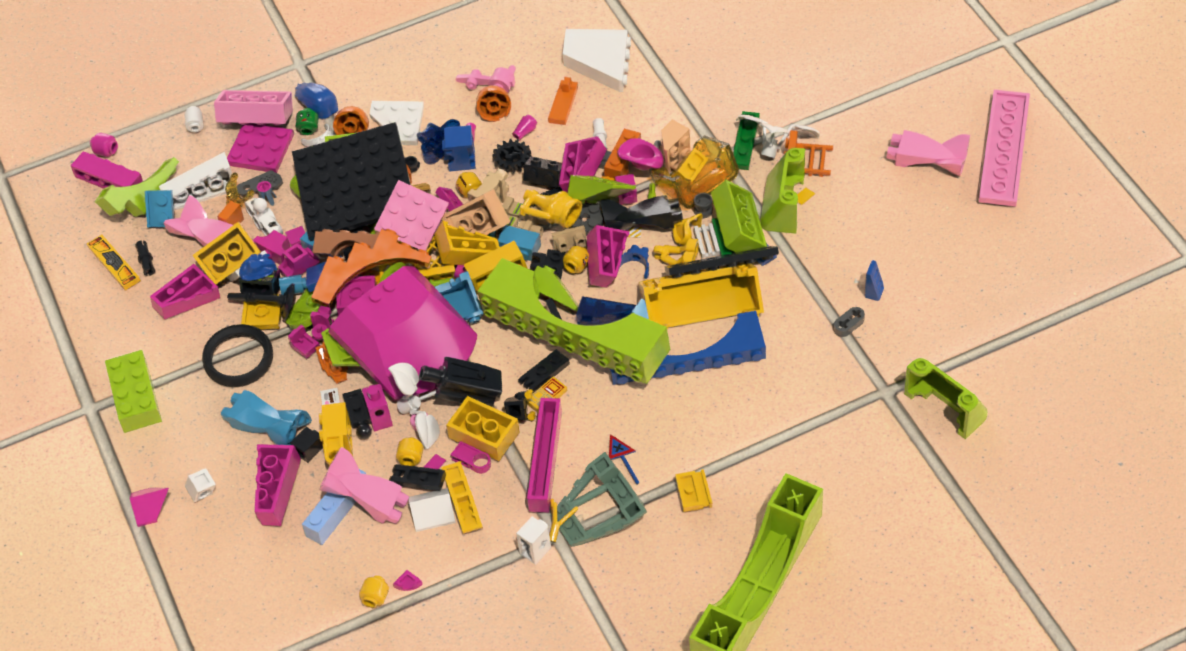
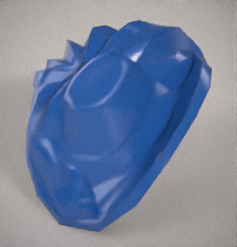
[239,253,277,281]

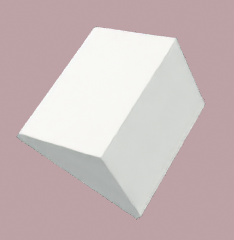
[409,488,456,532]

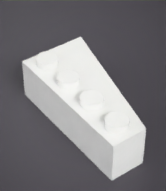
[159,152,236,211]

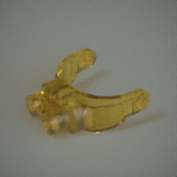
[225,173,254,207]

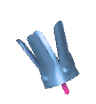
[257,181,277,206]

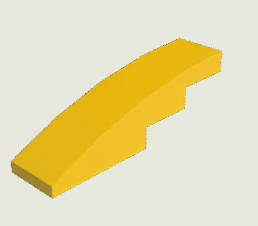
[441,461,483,534]

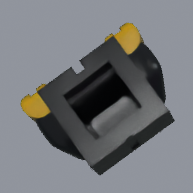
[504,389,536,421]

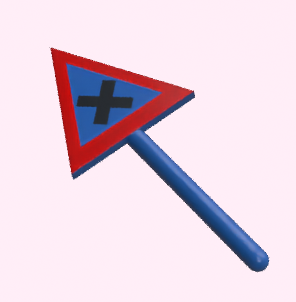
[609,434,639,484]

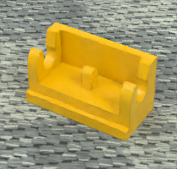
[669,148,708,188]

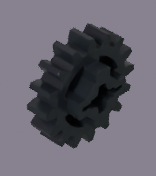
[492,139,532,174]

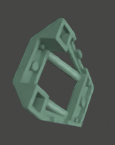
[550,452,647,547]

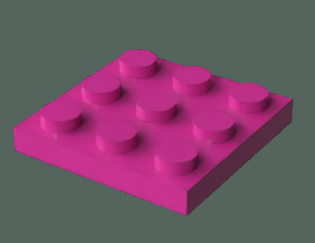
[227,123,294,173]

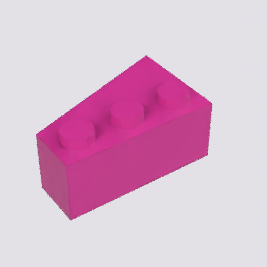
[559,136,607,193]
[587,225,630,288]
[150,264,220,319]

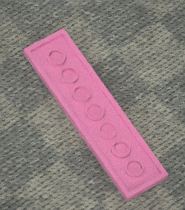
[979,89,1030,207]

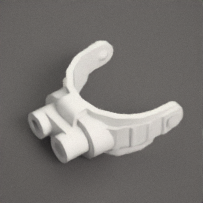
[301,124,333,147]

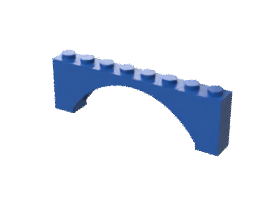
[610,311,766,385]

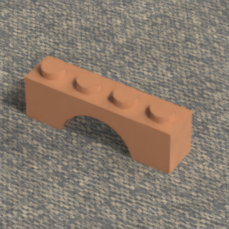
[312,229,380,259]

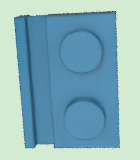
[145,190,174,227]

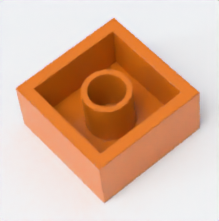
[217,201,244,225]

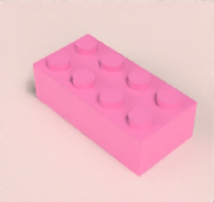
[214,90,293,126]

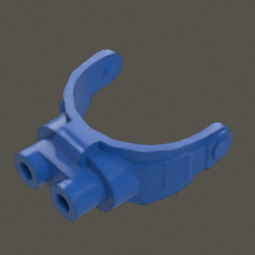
[618,245,649,279]

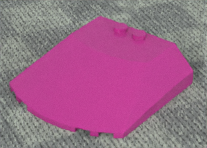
[328,266,478,399]

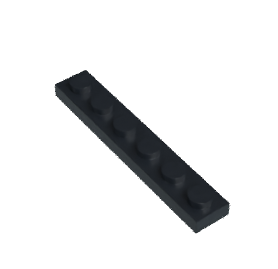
[664,245,779,278]

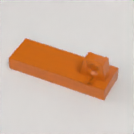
[548,77,578,125]

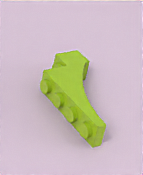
[94,157,179,217]

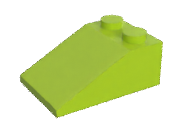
[568,175,636,204]

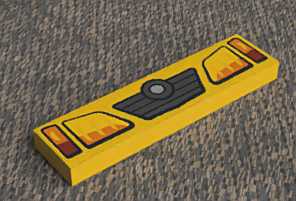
[86,234,141,290]

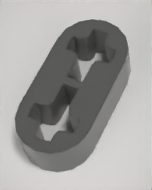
[834,307,865,337]

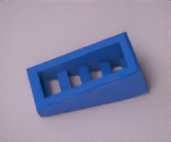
[865,260,884,301]

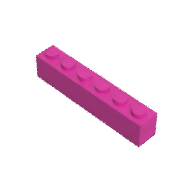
[527,398,562,513]

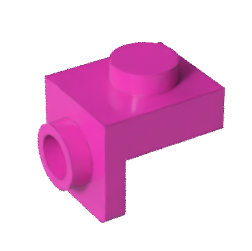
[288,325,320,359]

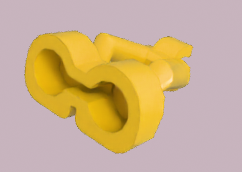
[653,238,699,265]

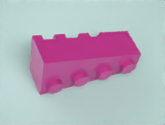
[255,444,301,526]

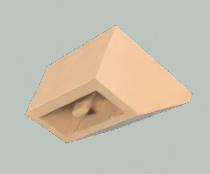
[661,119,691,175]

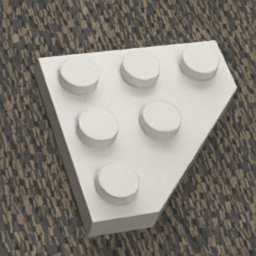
[369,101,424,146]

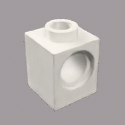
[185,468,216,502]

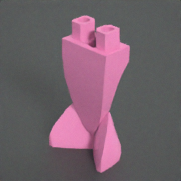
[887,130,970,176]
[163,195,233,246]
[319,447,409,524]

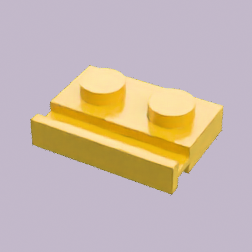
[675,469,713,512]

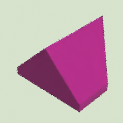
[129,487,169,527]

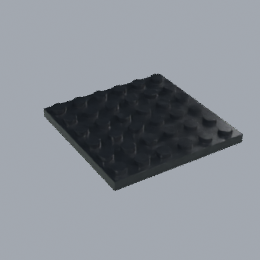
[292,122,411,242]

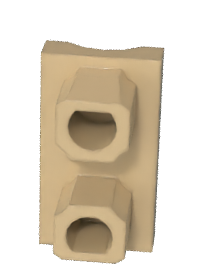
[551,225,587,253]

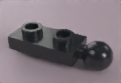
[342,389,372,439]

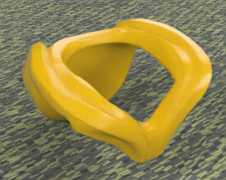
[673,213,703,246]

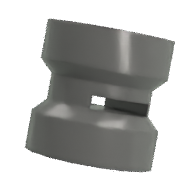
[694,193,713,219]

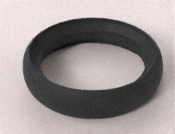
[202,324,273,387]

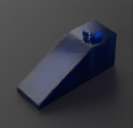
[576,296,636,326]

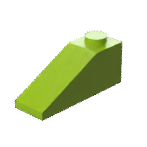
[534,265,582,313]

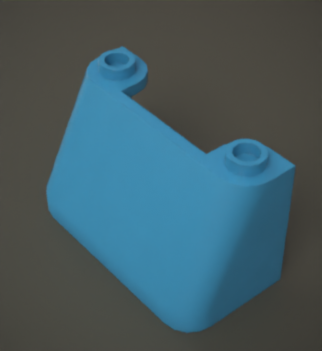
[435,271,483,324]

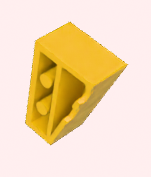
[434,220,499,265]
[463,241,528,291]

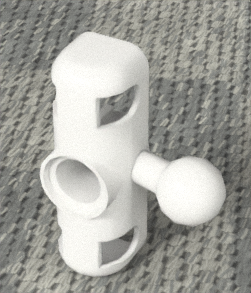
[244,198,283,236]

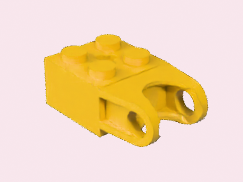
[319,402,353,466]

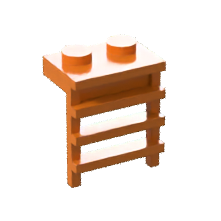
[784,130,833,177]

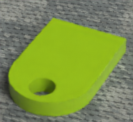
[286,288,321,330]

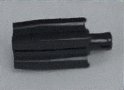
[419,356,502,407]

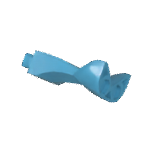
[221,390,312,445]

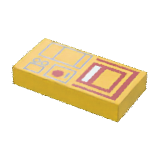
[526,376,568,414]

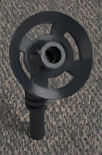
[227,283,295,320]

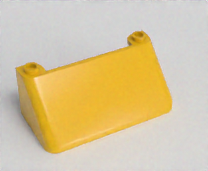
[638,263,764,329]

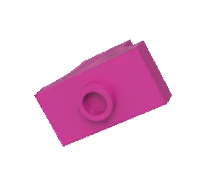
[253,230,290,265]
[278,243,320,277]

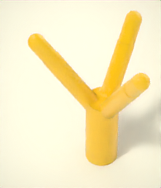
[549,499,578,542]

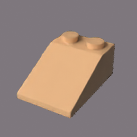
[442,189,510,235]

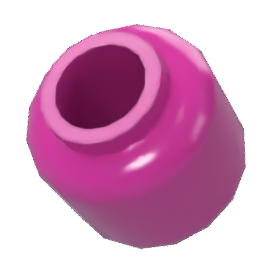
[90,132,118,157]

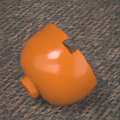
[476,85,511,122]
[333,106,369,135]

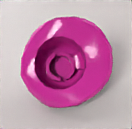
[618,138,664,171]

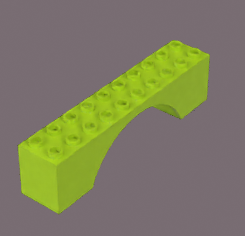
[477,258,671,384]
[689,473,823,651]

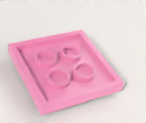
[374,180,449,251]

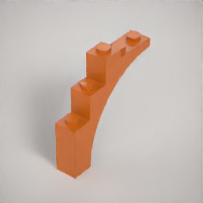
[311,229,432,308]

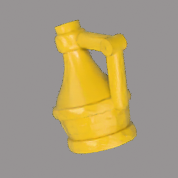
[520,190,582,228]

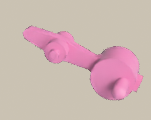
[455,65,516,93]

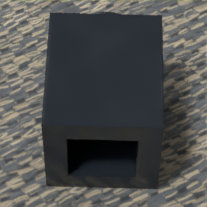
[290,427,323,463]

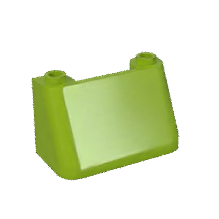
[760,148,805,234]
[904,358,988,439]

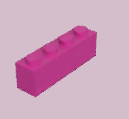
[70,151,143,189]

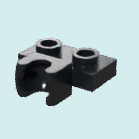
[530,249,566,279]

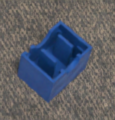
[442,125,476,172]

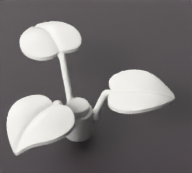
[736,115,820,158]
[388,363,451,450]

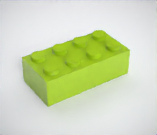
[105,350,162,433]

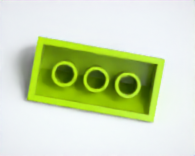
[711,180,767,252]

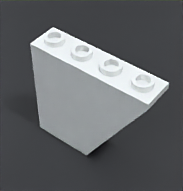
[563,29,631,92]

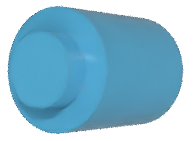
[279,274,307,295]

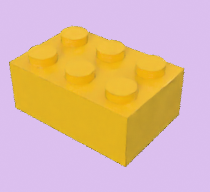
[192,222,261,284]
[446,396,520,461]

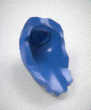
[295,83,338,119]

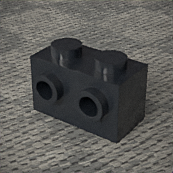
[523,156,562,188]

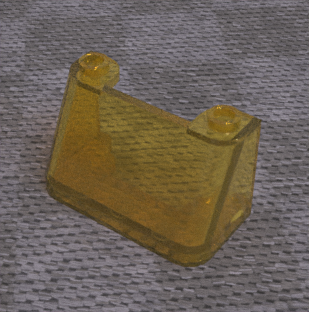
[649,135,739,209]

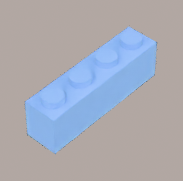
[302,469,366,545]

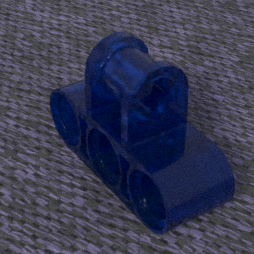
[417,119,461,165]

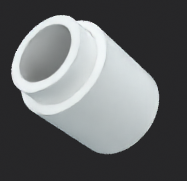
[185,106,203,132]

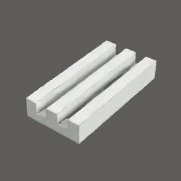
[694,223,720,258]

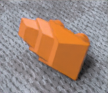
[315,342,348,384]

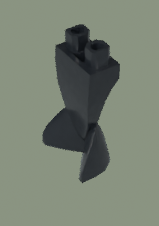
[600,195,683,230]

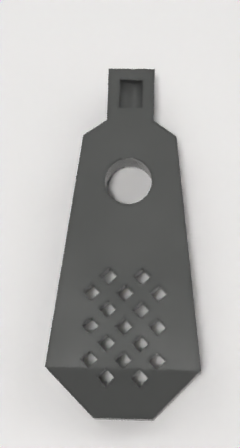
[229,170,283,196]

